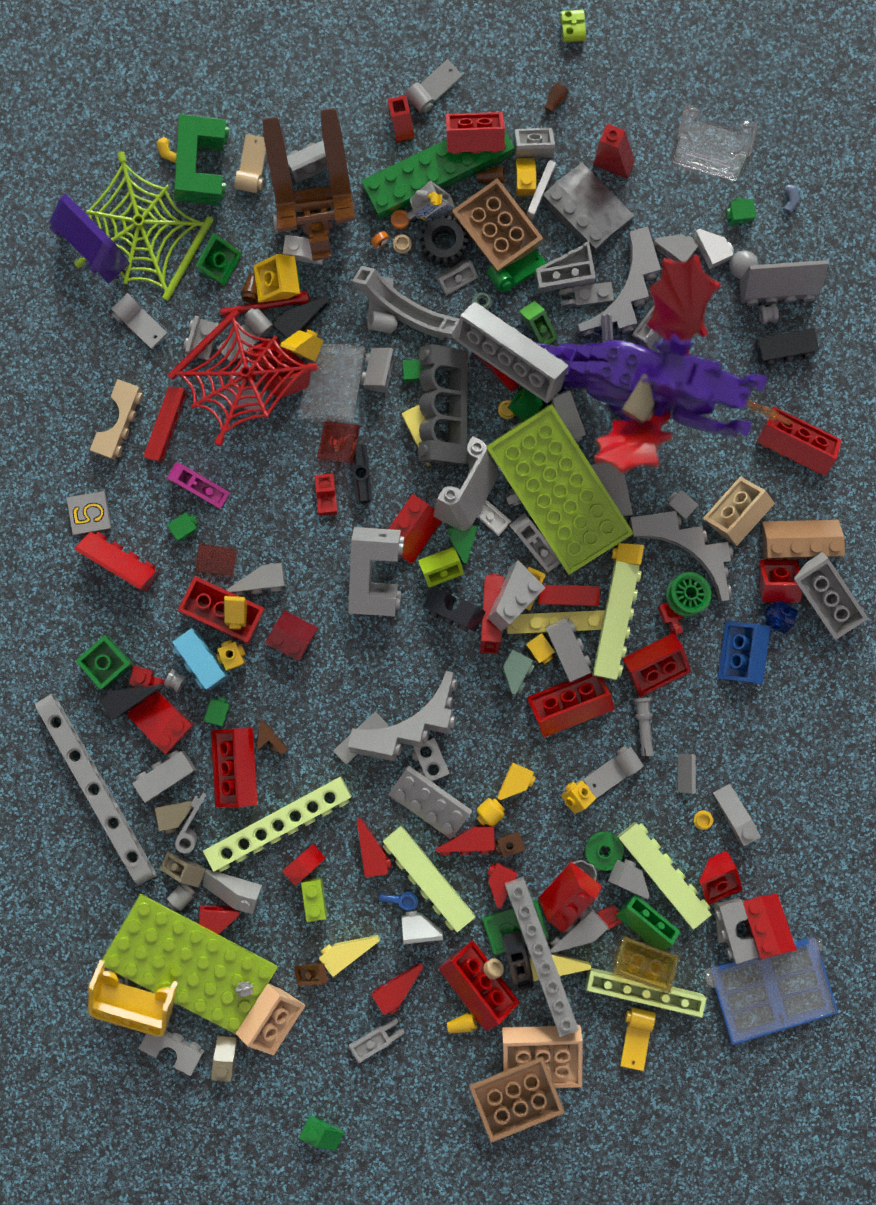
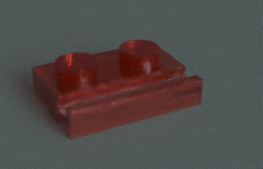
[195,543,238,577]

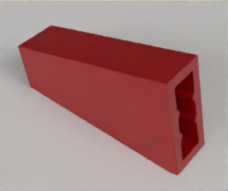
[593,123,635,179]
[480,574,504,654]

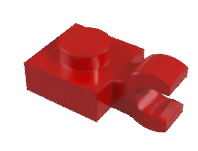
[657,603,683,635]
[129,666,165,686]

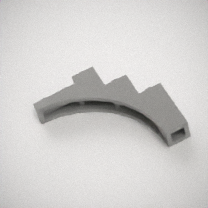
[577,227,661,337]
[505,390,586,506]
[629,511,733,602]
[347,671,458,761]

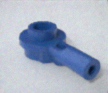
[379,892,418,911]

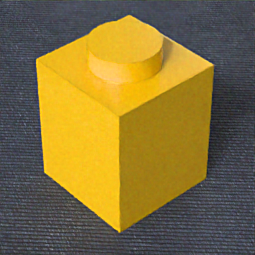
[525,633,555,664]

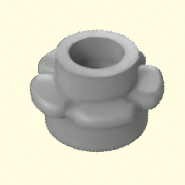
[235,981,254,997]

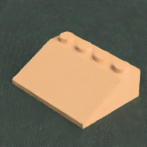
[502,1025,582,1088]

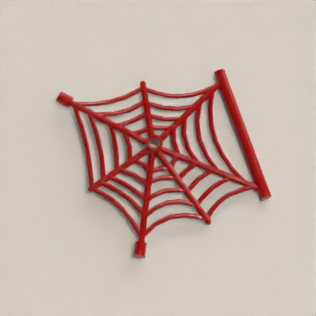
[168,309,319,447]

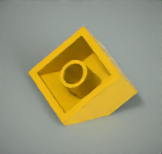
[253,254,300,303]

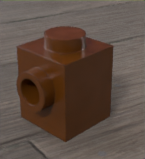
[495,830,526,858]

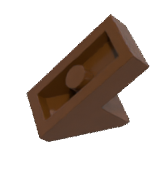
[257,720,289,755]
[294,961,328,986]

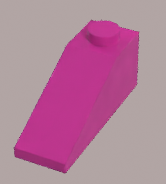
[166,462,230,509]

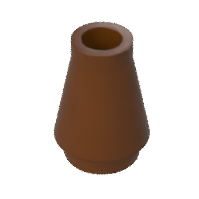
[544,83,569,113]
[477,166,505,184]
[240,273,258,303]

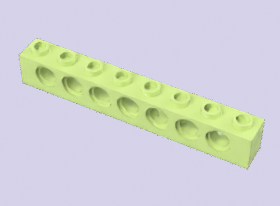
[203,776,352,872]

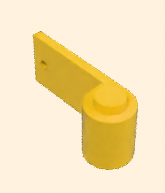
[620,1007,655,1071]

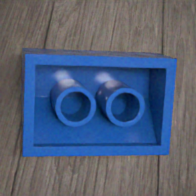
[718,622,771,685]

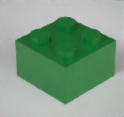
[75,635,134,690]

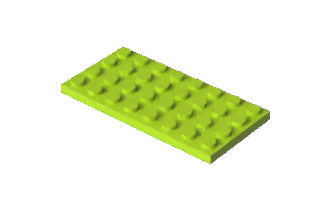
[486,404,634,575]
[102,894,277,1034]

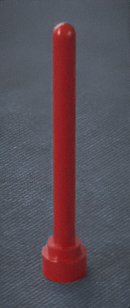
[220,291,310,316]

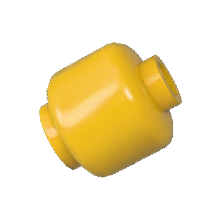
[476,798,505,827]

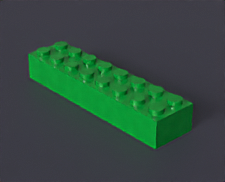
[361,131,514,220]

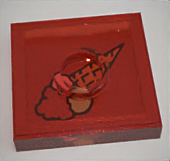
[317,421,360,463]

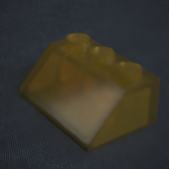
[613,936,679,994]

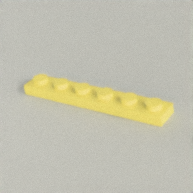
[507,610,605,634]

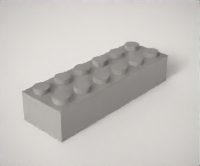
[455,302,568,403]

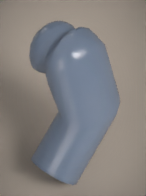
[783,185,800,214]

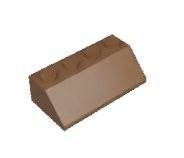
[762,520,845,560]

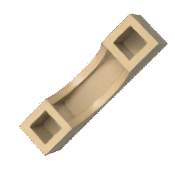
[90,379,143,461]

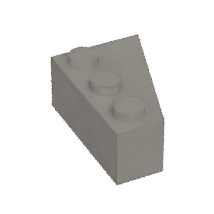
[535,241,596,294]

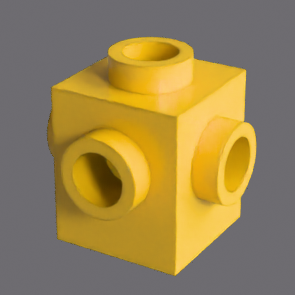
[216,640,246,671]
[560,780,596,814]

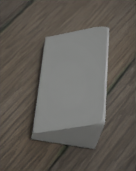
[435,258,479,295]
[632,305,660,348]
[678,754,696,794]

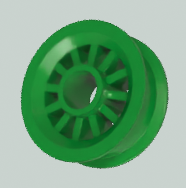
[666,572,711,617]

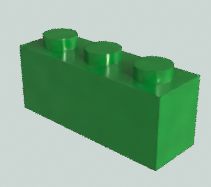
[616,894,680,953]

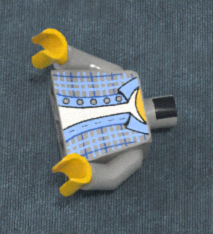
[407,181,460,223]

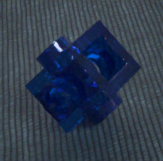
[764,600,798,634]

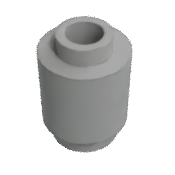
[167,884,196,911]

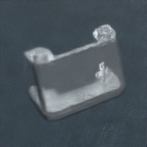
[670,103,758,180]

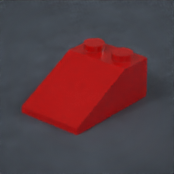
[246,339,312,398]
[127,691,195,754]

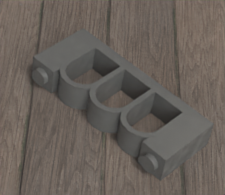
[418,344,468,466]

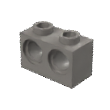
[411,738,450,781]

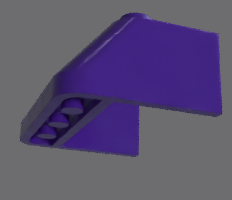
[49,193,130,284]

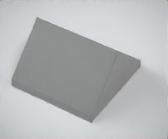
[515,128,555,158]

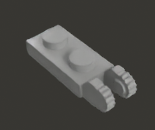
[559,282,614,307]
[348,1018,405,1063]

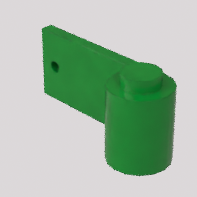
[487,249,547,292]

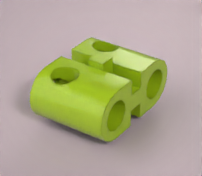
[561,10,586,42]

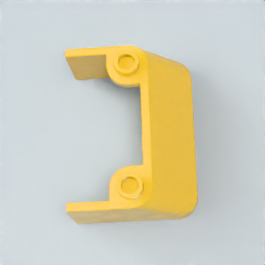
[88,960,177,1037]

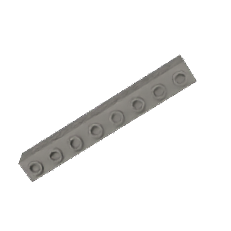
[505,877,579,1037]

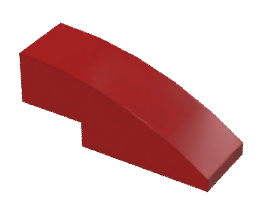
[537,585,600,607]

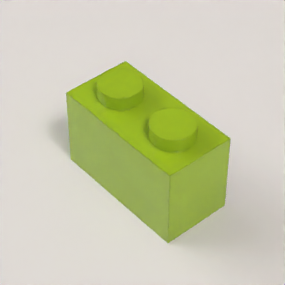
[418,547,464,588]
[301,878,327,922]

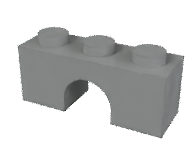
[715,898,759,964]
[139,1028,204,1076]

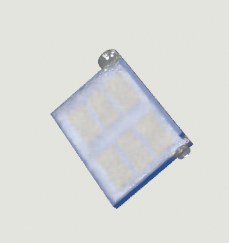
[703,936,838,1045]

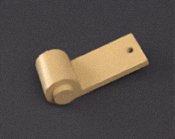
[234,134,266,193]

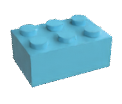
[172,628,230,690]

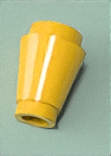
[447,1012,477,1034]

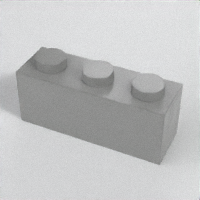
[545,617,592,682]
[132,750,196,803]

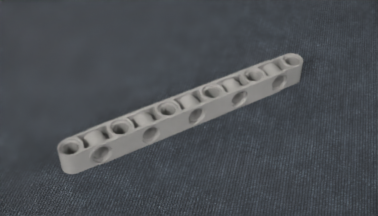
[35,694,156,886]

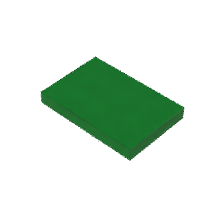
[482,899,549,956]

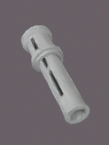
[634,697,654,756]

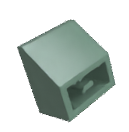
[502,650,534,695]

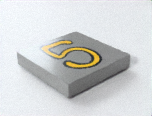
[67,491,112,536]

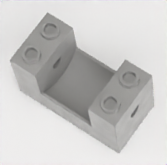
[348,527,404,616]

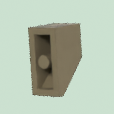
[621,374,654,424]
[155,800,193,834]
[160,851,206,887]
[211,1035,238,1082]

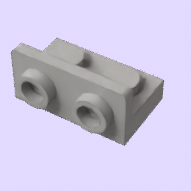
[183,315,218,361]

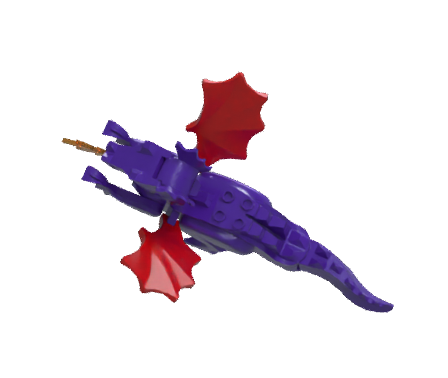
[535,255,791,473]

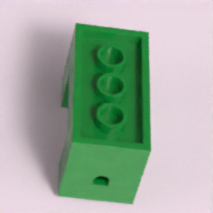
[174,114,229,206]

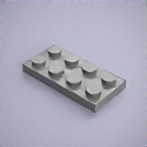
[388,766,472,839]

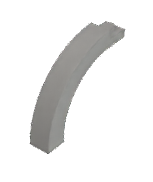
[352,266,460,340]

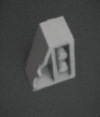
[488,560,545,632]

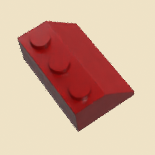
[446,112,505,154]
[388,494,442,565]
[622,633,691,697]
[538,862,602,933]
[743,894,797,961]

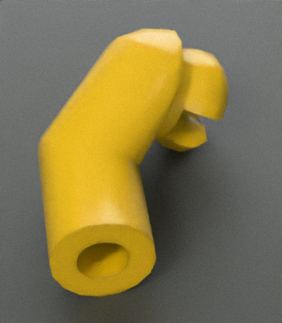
[157,137,176,163]

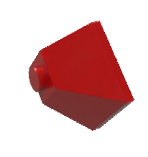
[699,851,743,905]

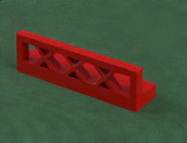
[143,386,188,464]

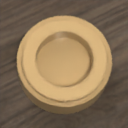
[484,958,504,979]

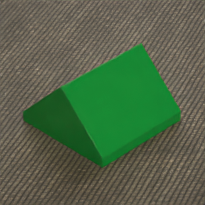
[195,233,242,286]

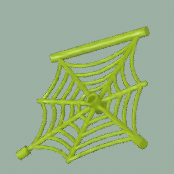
[73,152,214,301]

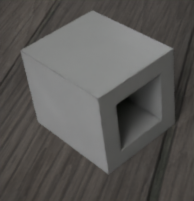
[666,490,698,521]

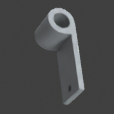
[405,59,463,113]
[367,276,398,333]
[111,293,168,350]
[217,308,274,365]
[582,745,644,798]
[175,792,206,853]

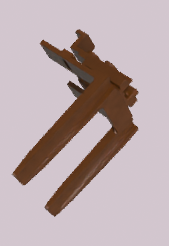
[263,108,355,261]

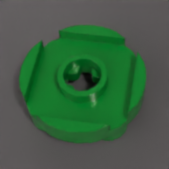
[585,831,624,871]

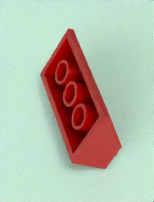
[757,406,841,476]
[74,532,159,592]
[178,576,265,646]
[527,671,615,738]
[211,728,258,807]
[438,940,520,1031]

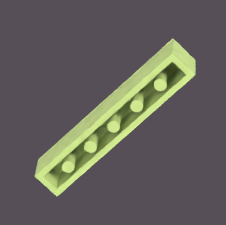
[592,561,642,680]
[617,822,712,929]
[383,825,475,932]
[585,968,706,1017]

